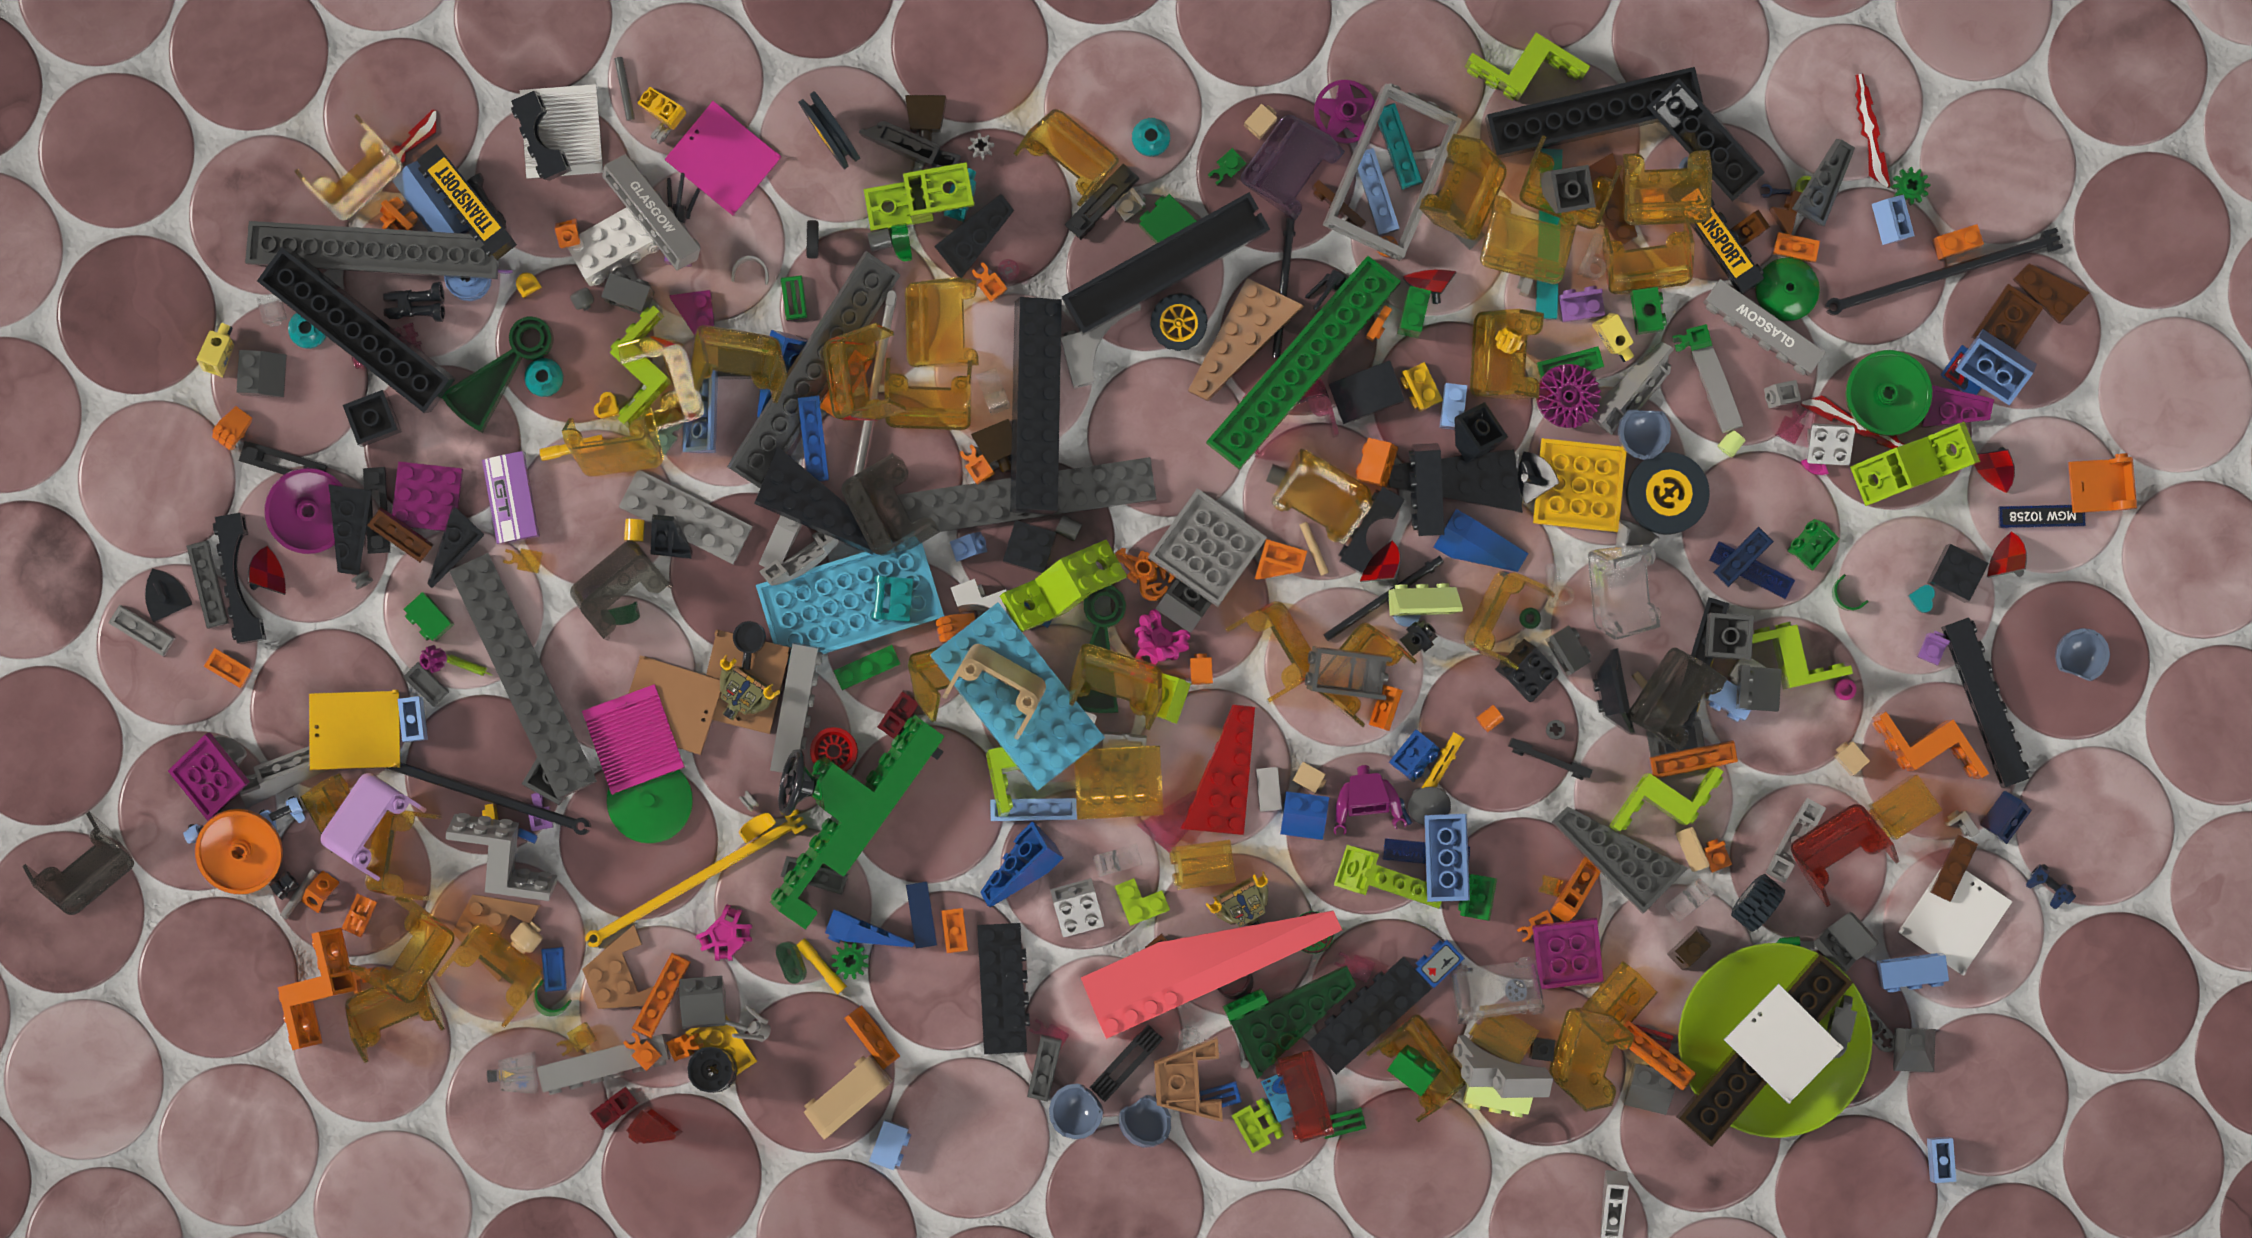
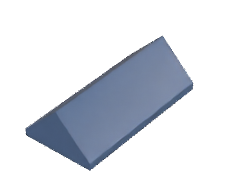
[392,161,471,234]
[683,364,718,453]
[1424,814,1470,902]

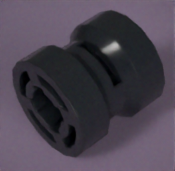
[269,870,300,900]

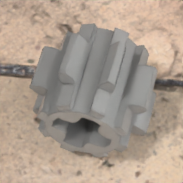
[968,133,994,160]

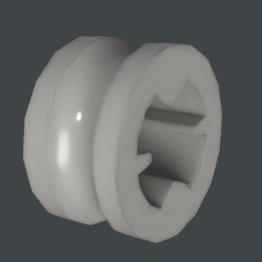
[651,123,671,144]
[739,791,759,812]

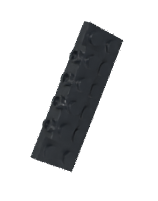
[977,923,1030,1054]
[1307,957,1432,1075]

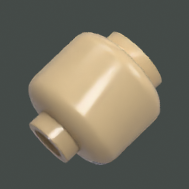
[511,921,543,954]

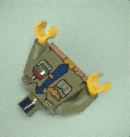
[720,655,780,720]
[1206,871,1269,927]

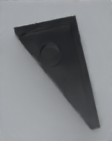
[427,506,484,588]

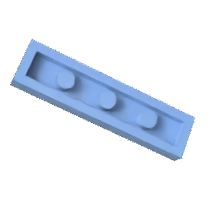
[1357,148,1400,236]
[990,798,1077,821]

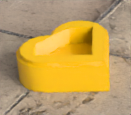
[594,392,620,419]

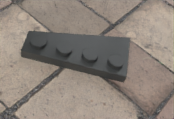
[1792,139,1855,226]

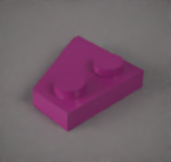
[669,290,716,336]

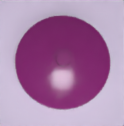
[264,468,343,554]

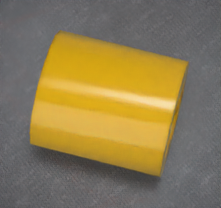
[624,519,645,542]

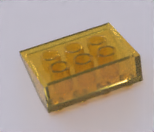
[1074,746,1164,820]

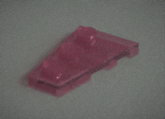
[1137,790,1197,853]

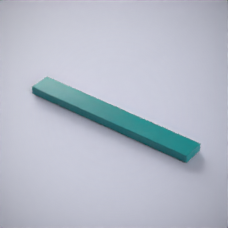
[1535,149,1563,319]

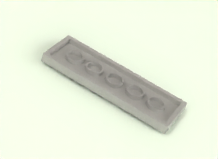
[619,469,753,565]

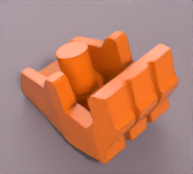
[212,406,252,450]
[935,613,975,643]

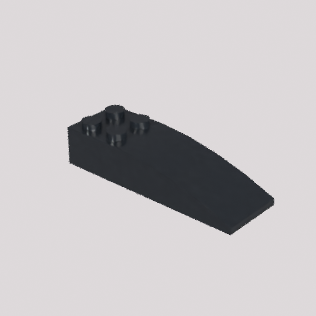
[1647,78,1765,202]

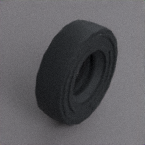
[806,220,819,259]

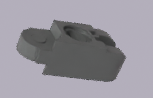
[1826,995,1857,1060]

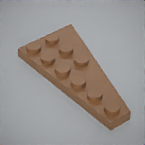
[1188,278,1304,401]

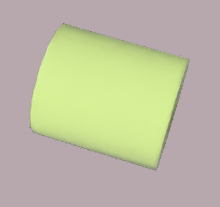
[1717,430,1746,458]

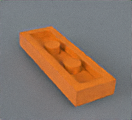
[844,1005,900,1070]

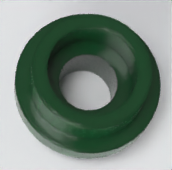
[1519,608,1541,629]

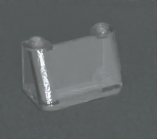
[1588,544,1661,640]
[1450,957,1545,1025]

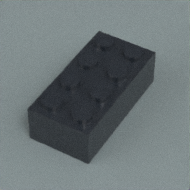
[1409,443,1444,536]

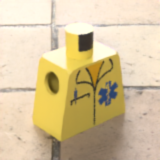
[1592,313,1634,362]
[196,323,234,378]

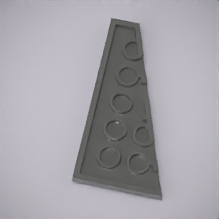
[1552,806,1688,914]

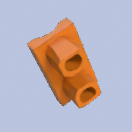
[380,197,418,231]
[342,893,378,938]

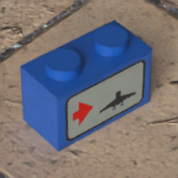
[1415,939,1465,988]

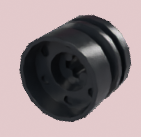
[687,1047,738,1093]

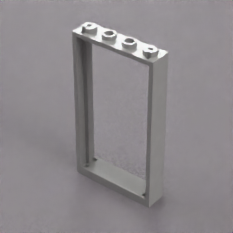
[1323,83,1463,261]

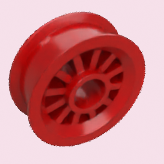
[810,727,858,772]

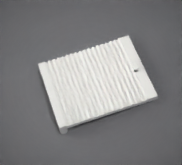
[519,84,603,179]
[1898,865,2012,976]
[1724,984,1844,1104]

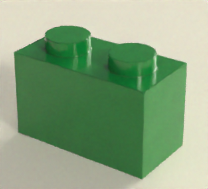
[404,592,454,642]
[1387,1044,1441,1097]

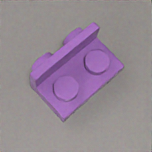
[1558,286,1605,323]

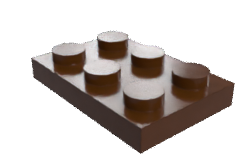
[1971,284,2043,349]

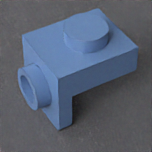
[950,532,987,562]

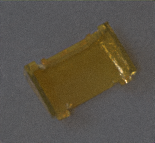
[1272,449,1372,545]

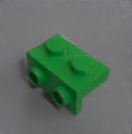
[1458,873,1497,921]

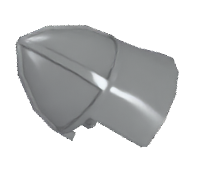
[1615,519,1660,568]

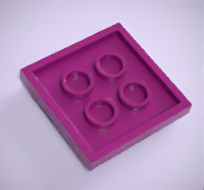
[392,461,463,531]
[168,732,250,821]
[1532,918,1604,990]

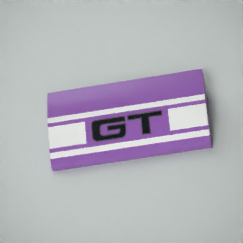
[482,451,539,544]

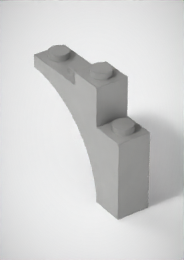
[1061,304,1141,389]
[1453,1035,1553,1098]

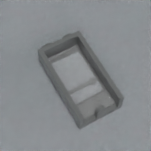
[1305,646,1392,700]

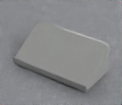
[1256,767,1282,812]

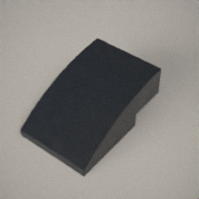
[1329,360,1405,425]

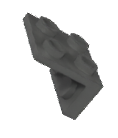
[1736,665,1782,712]

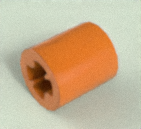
[1476,705,1505,733]

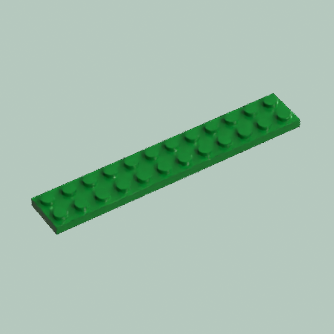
[1206,256,1401,470]

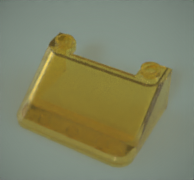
[1480,195,1579,284]
[905,277,979,368]
[562,407,664,476]

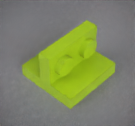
[1140,671,1191,724]

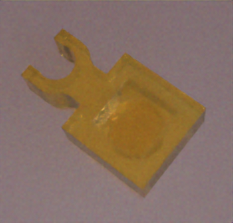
[503,548,543,574]
[556,1022,597,1056]

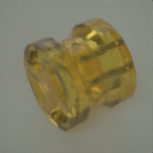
[1538,875,1563,897]

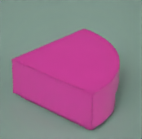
[1801,459,1829,475]

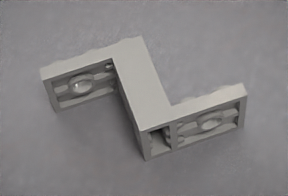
[446,813,557,901]

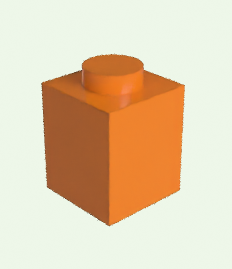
[1190,654,1213,685]

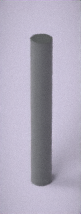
[614,57,635,121]

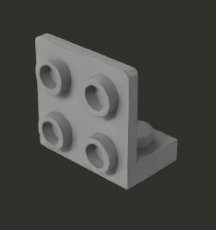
[1050,878,1104,937]

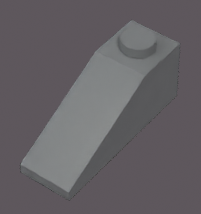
[759,516,802,567]
[1600,1170,1629,1238]

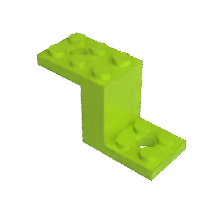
[1465,32,1590,101]
[863,162,974,232]
[610,305,672,429]
[1850,422,1980,506]
[1000,539,1127,632]
[1752,622,1853,690]
[986,747,1019,817]
[1608,767,1724,832]

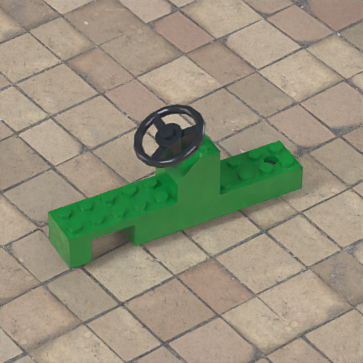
[770,715,945,930]

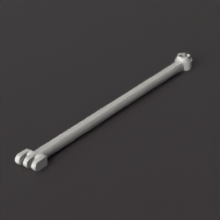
[848,290,897,512]

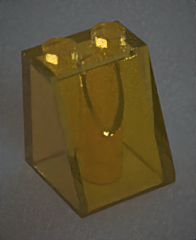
[1868,775,1942,840]
[1169,840,1236,890]
[1468,1003,1539,1064]

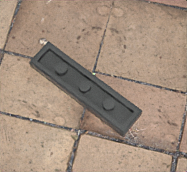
[186,541,229,629]

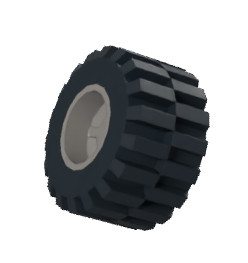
[1731,874,1785,932]

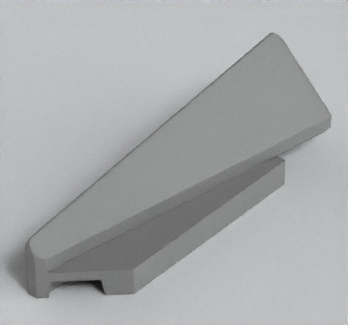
[1592,342,1673,435]

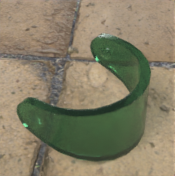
[601,601,640,625]

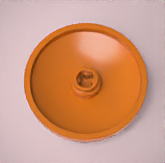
[195,809,283,894]

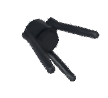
[667,173,700,223]
[1305,270,1347,310]

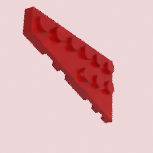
[1181,705,1255,835]

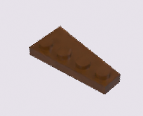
[1589,153,1638,248]

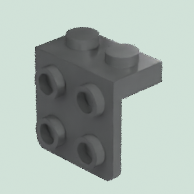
[1813,912,1878,973]

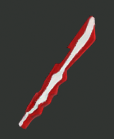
[1855,74,1890,188]
[353,110,437,198]
[1801,395,1905,449]

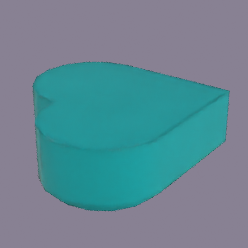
[1908,585,1935,613]

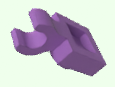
[529,793,554,831]

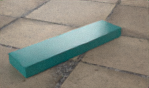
[1378,103,1423,190]

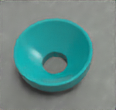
[1132,118,1170,157]
[288,313,326,349]
[524,358,564,397]

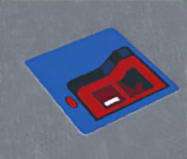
[1941,345,1981,395]

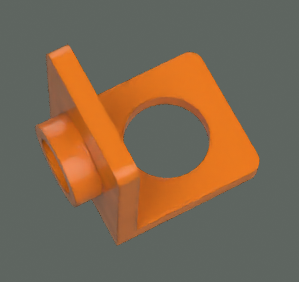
[301,871,339,913]

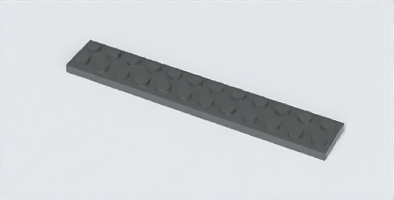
[245,221,499,279]
[727,251,901,488]
[897,457,1157,538]
[449,553,597,800]

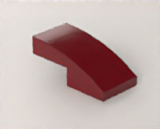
[877,690,921,739]
[590,1086,638,1131]

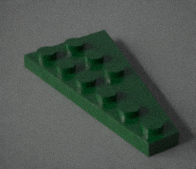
[1230,965,1356,1079]

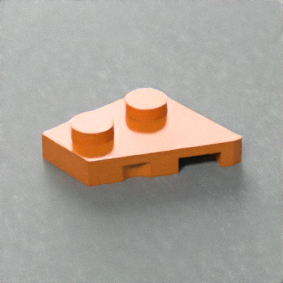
[1255,539,1307,580]

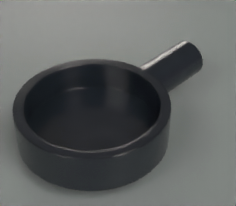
[733,621,766,670]

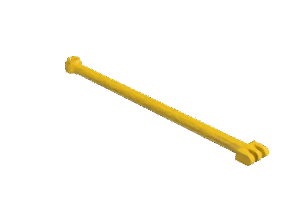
[585,809,808,947]

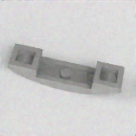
[759,532,839,586]
[1766,798,1826,883]

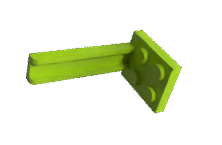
[1334,845,1442,909]

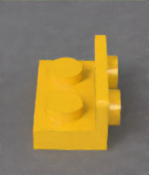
[1400,362,1443,412]

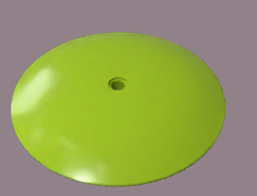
[1678,943,1872,1138]

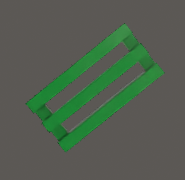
[781,275,808,321]
[1320,1107,1367,1139]

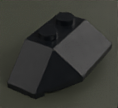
[1592,648,1635,734]

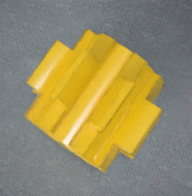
[1495,326,1523,354]

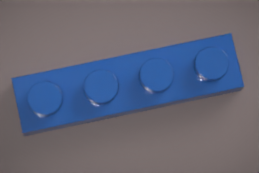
[797,395,829,481]

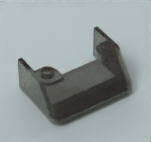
[22,811,134,915]

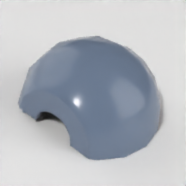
[1618,410,1671,460]
[2055,628,2110,681]
[1049,1084,1104,1139]
[1119,1095,1171,1148]

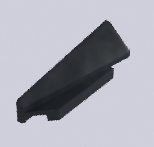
[859,121,962,169]

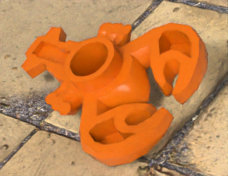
[1115,547,1175,601]

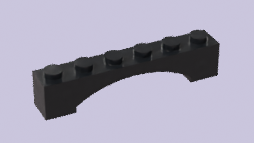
[213,512,266,644]

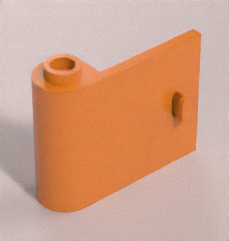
[2068,453,2137,513]

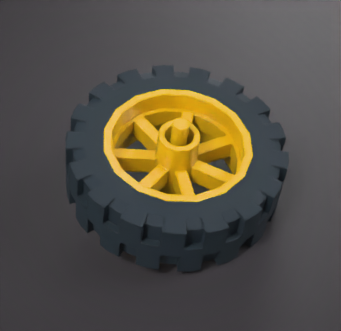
[1150,293,1208,351]

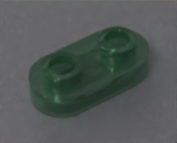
[776,941,807,984]

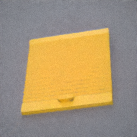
[309,690,400,770]

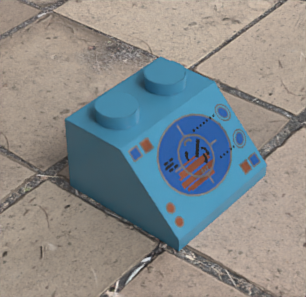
[1261,1064,1318,1122]

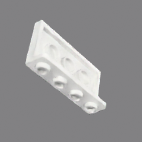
[567,207,659,286]

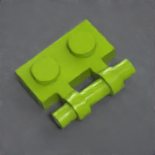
[1231,1098,1284,1153]

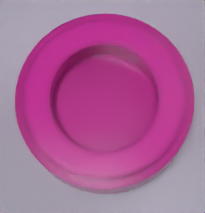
[1834,679,1856,700]

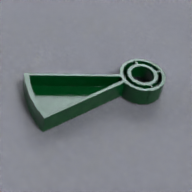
[442,316,554,433]
[1069,586,1126,713]

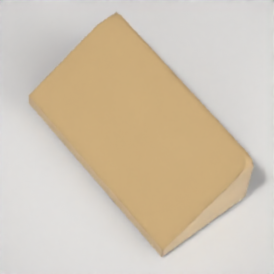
[1676,827,1710,872]

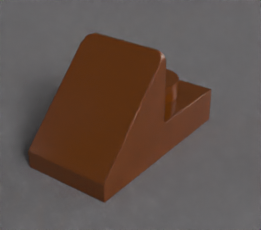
[1769,190,1802,235]
[1730,209,1770,247]

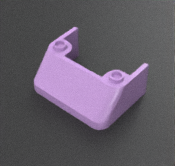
[321,773,427,881]

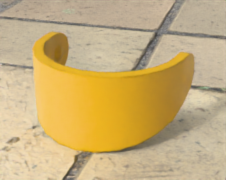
[738,813,776,844]

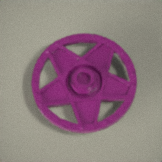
[1314,80,1375,144]

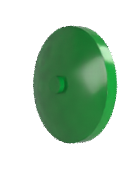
[1845,350,1932,436]
[607,769,693,843]

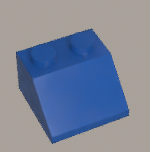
[1280,791,1329,840]

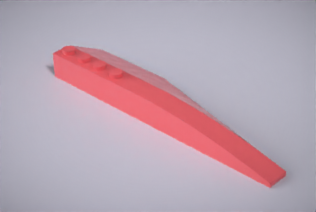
[1081,910,1342,1039]

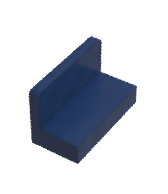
[1980,791,2032,844]

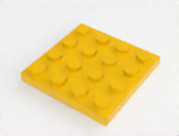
[1532,438,1626,533]

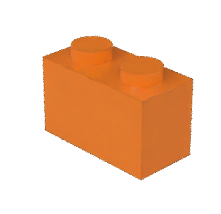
[1932,224,1984,260]
[1356,437,1398,488]

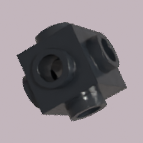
[1400,620,1438,656]

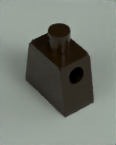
[905,95,947,142]
[971,419,1012,473]
[1667,926,1712,970]

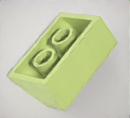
[1389,583,1463,616]
[1463,1083,1533,1117]

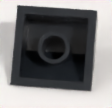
[1455,402,1508,463]

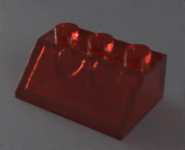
[626,1106,683,1144]

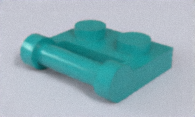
[871,576,914,622]

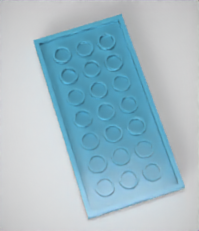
[756,535,944,665]
[930,603,1105,791]

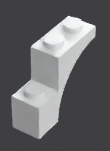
[951,579,1014,622]

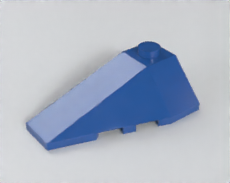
[980,821,1063,907]
[825,909,915,947]

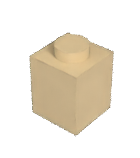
[1244,104,1277,140]
[1834,741,1870,776]
[1292,762,1327,793]

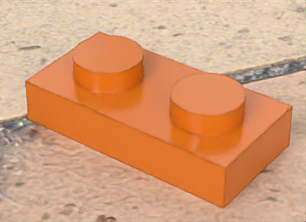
[1773,232,1820,263]
[204,648,253,688]
[1369,684,1403,731]
[941,908,968,953]

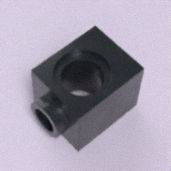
[1529,1037,1555,1062]

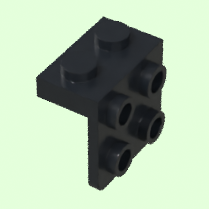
[1495,639,1558,702]

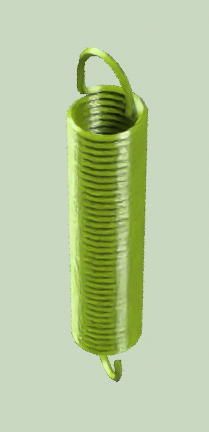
[446,654,492,676]

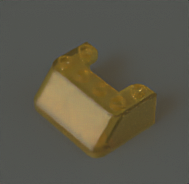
[1419,134,1507,240]
[1622,150,1712,225]
[1470,309,1544,400]
[1549,1007,1634,1112]

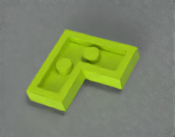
[1115,878,1170,926]

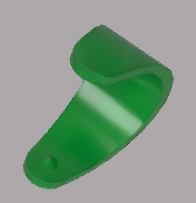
[891,223,912,261]
[1832,574,1869,611]
[533,979,572,1017]

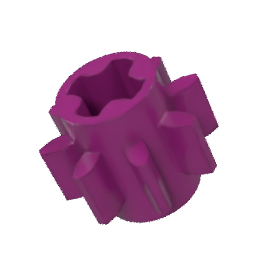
[420,645,447,673]

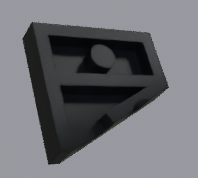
[650,514,693,559]

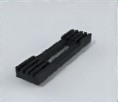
[1064,164,1139,240]
[238,441,328,475]
[363,467,391,554]
[1508,738,1593,780]
[1089,1024,1163,1102]

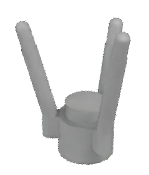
[726,1005,771,1042]

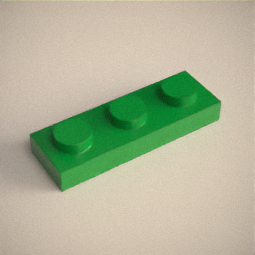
[1536,346,1604,380]
[834,645,901,691]

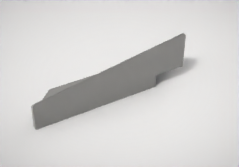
[239,746,328,808]

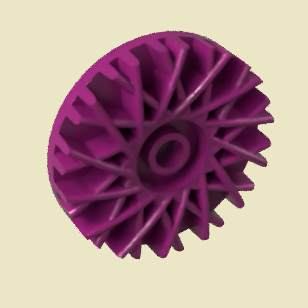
[1536,364,1601,428]

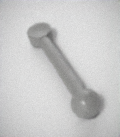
[1232,1027,1249,1069]

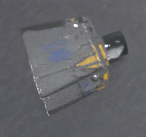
[487,1051,538,1094]

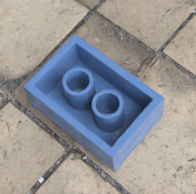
[1955,329,2037,406]
[1876,953,1949,992]

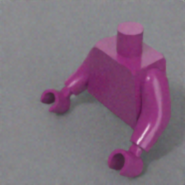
[1334,765,1407,835]

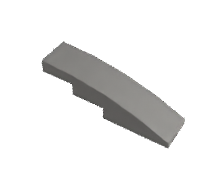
[1692,346,1743,433]

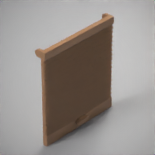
[705,629,791,734]
[626,655,721,755]

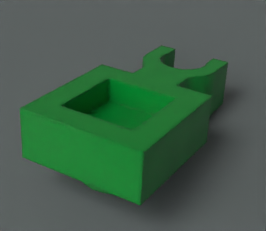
[1208,148,1247,186]
[1672,324,1712,352]

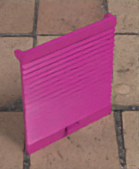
[664,101,781,216]
[582,684,685,795]

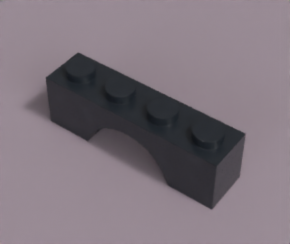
[511,91,572,181]
[1338,487,1405,574]

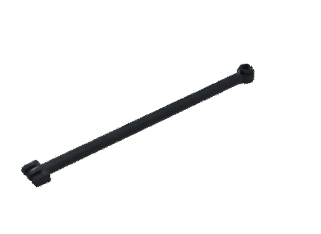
[1825,227,2064,316]
[385,762,591,835]

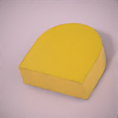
[516,272,542,298]

